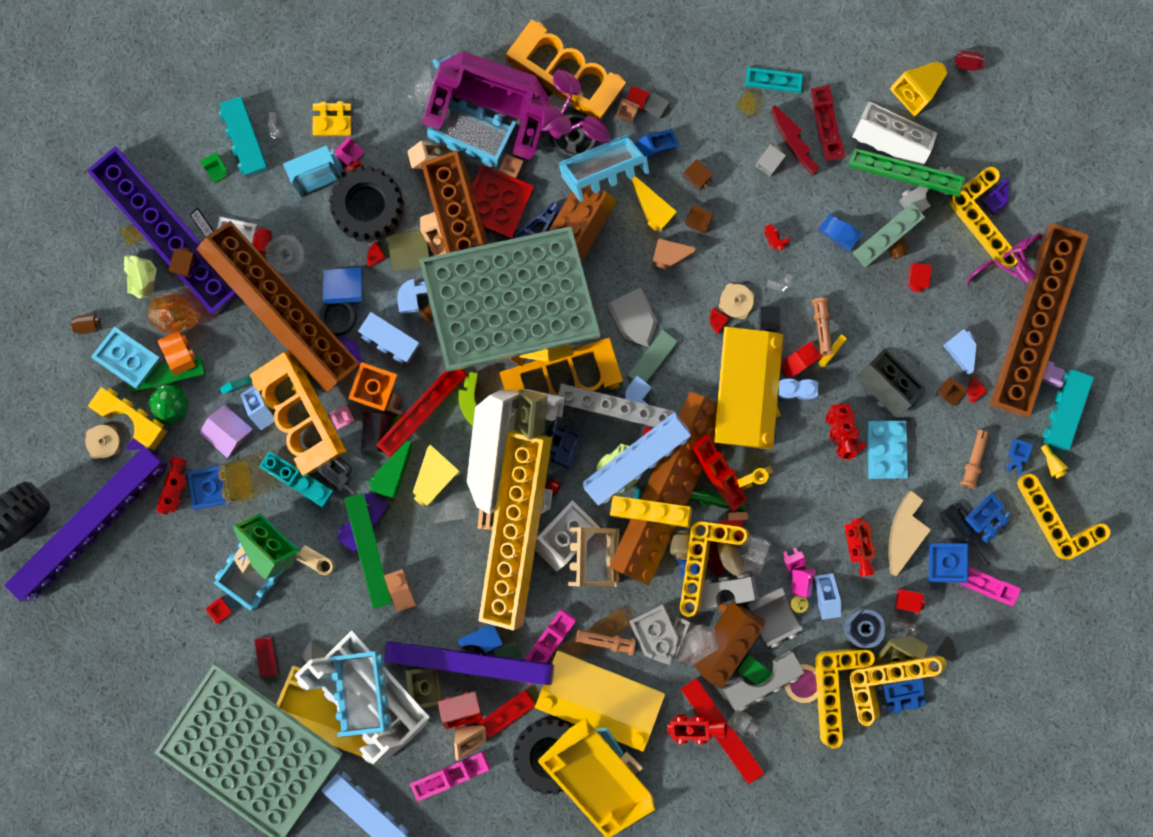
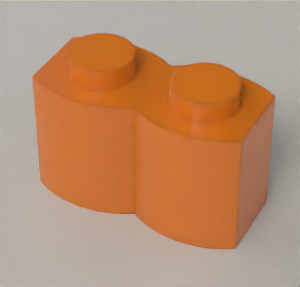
[157,331,196,376]

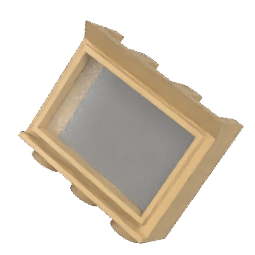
[568,527,620,587]

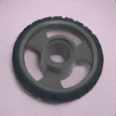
[550,112,599,159]

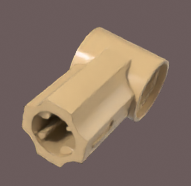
[297,545,336,575]

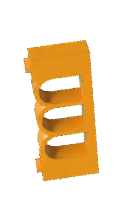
[505,19,626,120]
[499,338,623,396]
[250,352,347,476]

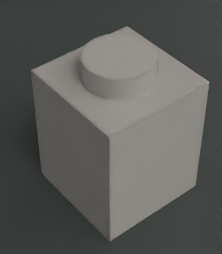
[755,144,786,177]

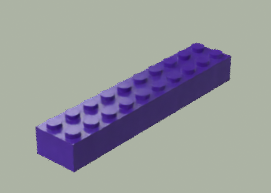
[87,146,239,317]
[4,446,168,602]

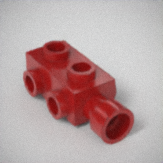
[826,403,859,459]
[157,456,187,515]
[844,517,876,577]
[667,714,727,744]

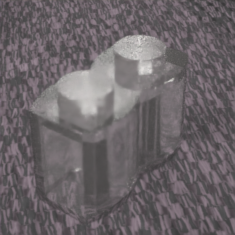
[740,534,771,578]

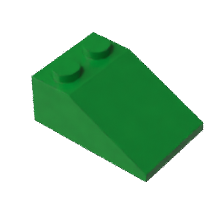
[369,441,414,499]
[233,513,300,580]

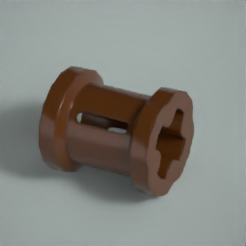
[418,303,433,324]

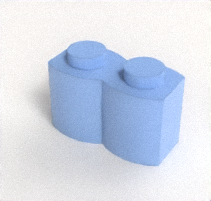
[778,379,818,400]

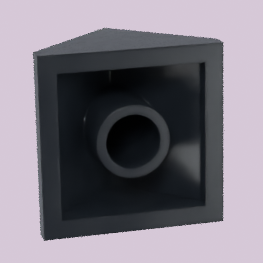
[361,413,402,453]

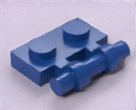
[965,493,1012,543]
[883,678,926,714]

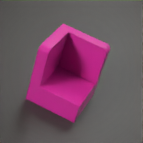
[334,137,364,166]

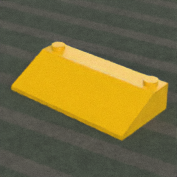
[714,327,783,449]
[535,650,665,751]
[276,666,397,763]
[538,718,655,837]

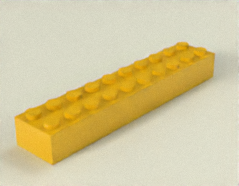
[479,430,552,630]

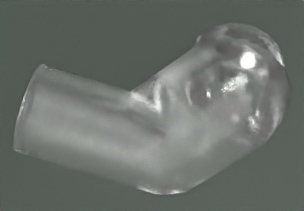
[266,112,284,140]

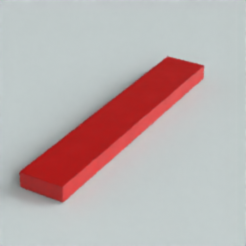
[376,369,468,458]
[681,678,764,784]

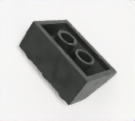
[856,348,926,418]

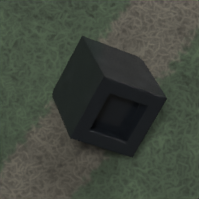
[759,306,780,332]

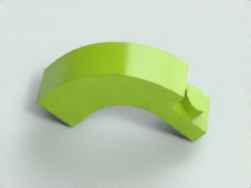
[459,372,478,426]

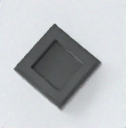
[643,92,669,119]

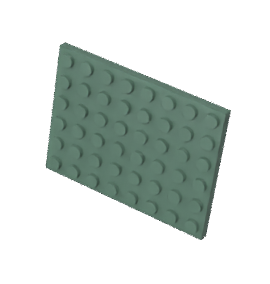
[419,227,600,372]
[155,662,343,837]

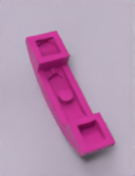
[959,567,1021,607]

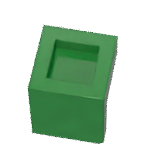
[200,152,231,183]

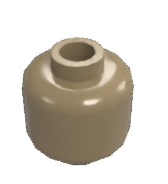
[669,531,690,560]

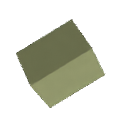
[389,230,430,272]
[515,390,548,440]
[405,668,442,708]

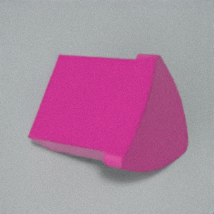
[791,569,815,598]

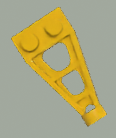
[737,466,773,490]

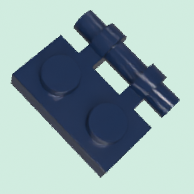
[546,421,584,469]

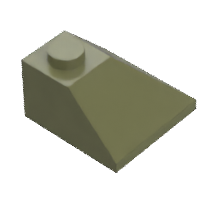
[872,636,928,676]

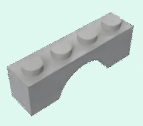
[723,651,804,711]

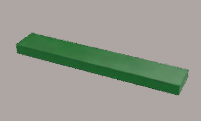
[849,148,965,197]
[344,493,392,609]

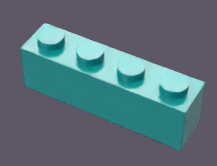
[218,96,269,178]
[1042,370,1094,450]

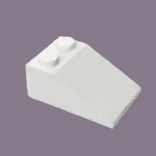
[535,500,599,571]

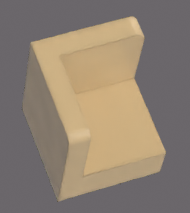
[620,750,643,774]

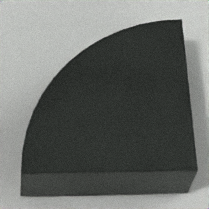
[936,636,956,663]

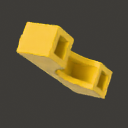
[88,387,168,451]
[610,496,693,528]

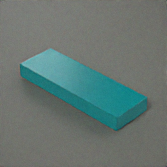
[745,67,804,94]

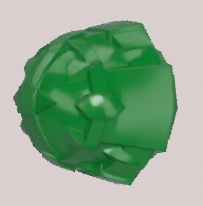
[149,384,188,425]

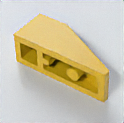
[630,176,677,231]

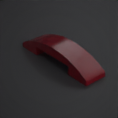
[811,85,846,162]

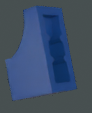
[634,129,679,160]
[818,214,863,252]
[458,624,504,654]

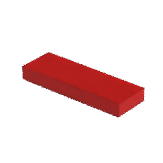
[478,689,536,739]

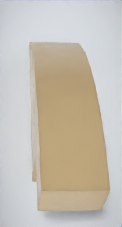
[888,491,930,576]

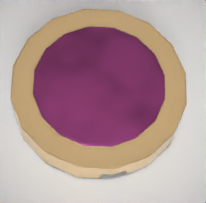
[784,664,818,703]

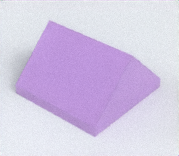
[199,404,253,458]

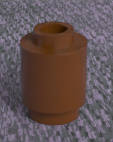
[888,235,909,259]
[71,313,101,335]

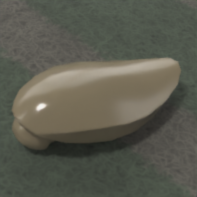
[717,542,744,576]

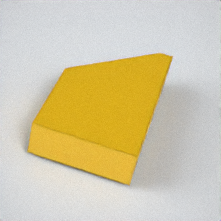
[817,334,847,367]

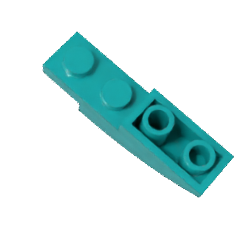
[259,451,335,508]

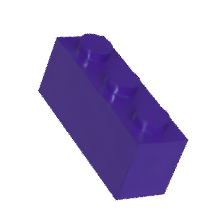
[336,491,391,552]

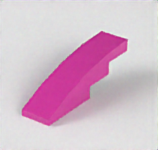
[524,608,577,685]
[410,751,491,802]

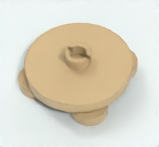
[719,283,754,319]
[85,425,121,459]

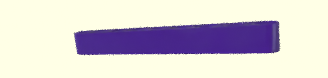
[384,641,555,685]

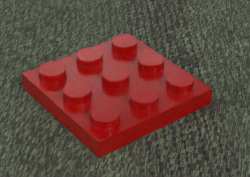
[472,165,534,239]

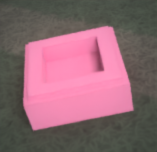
[329,404,355,430]

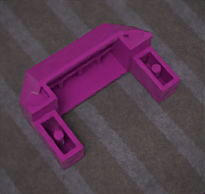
[421,51,550,160]

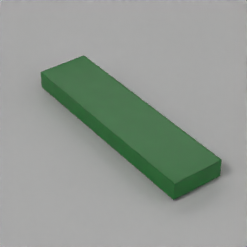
[128,356,206,393]

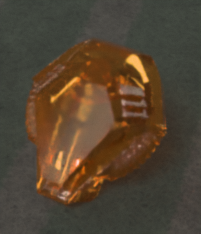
[147,292,201,333]

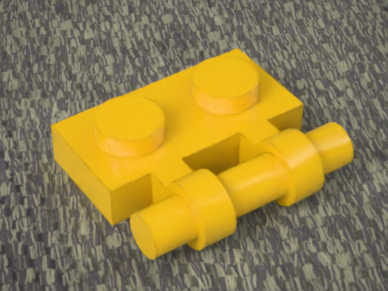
[313,101,351,136]

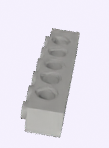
[558,384,675,427]

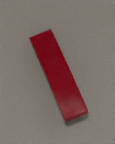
[770,105,820,176]

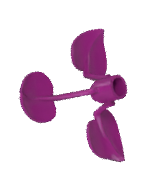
[542,70,611,143]
[967,232,1042,286]

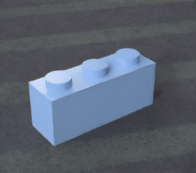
[358,312,420,364]

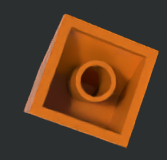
[348,362,398,411]

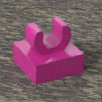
[784,548,806,573]

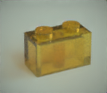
[218,460,253,504]

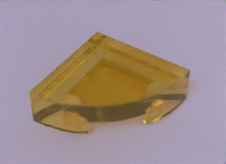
[736,89,755,117]
[119,227,145,246]

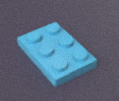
[91,327,161,390]
[867,421,908,479]

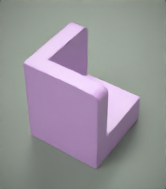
[1041,361,1065,388]

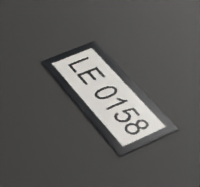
[190,207,214,237]

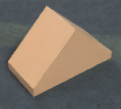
[454,726,486,761]

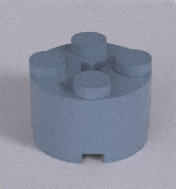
[843,609,885,648]

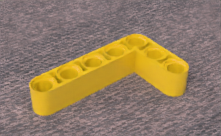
[950,167,1018,269]
[1017,474,1110,559]
[680,521,750,617]
[815,648,875,749]
[850,656,947,726]

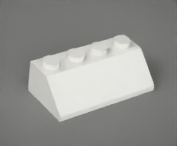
[853,101,937,166]

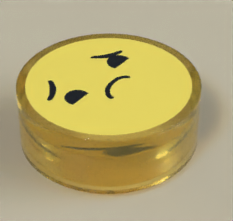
[789,595,809,614]

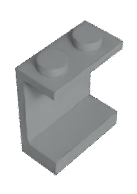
[746,587,803,648]

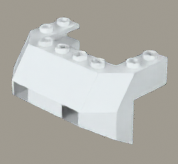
[467,389,564,514]
[294,630,429,764]

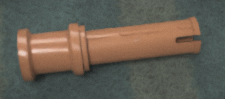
[812,297,833,356]
[960,430,990,489]
[575,630,635,656]

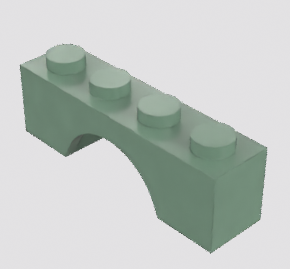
[853,202,925,267]

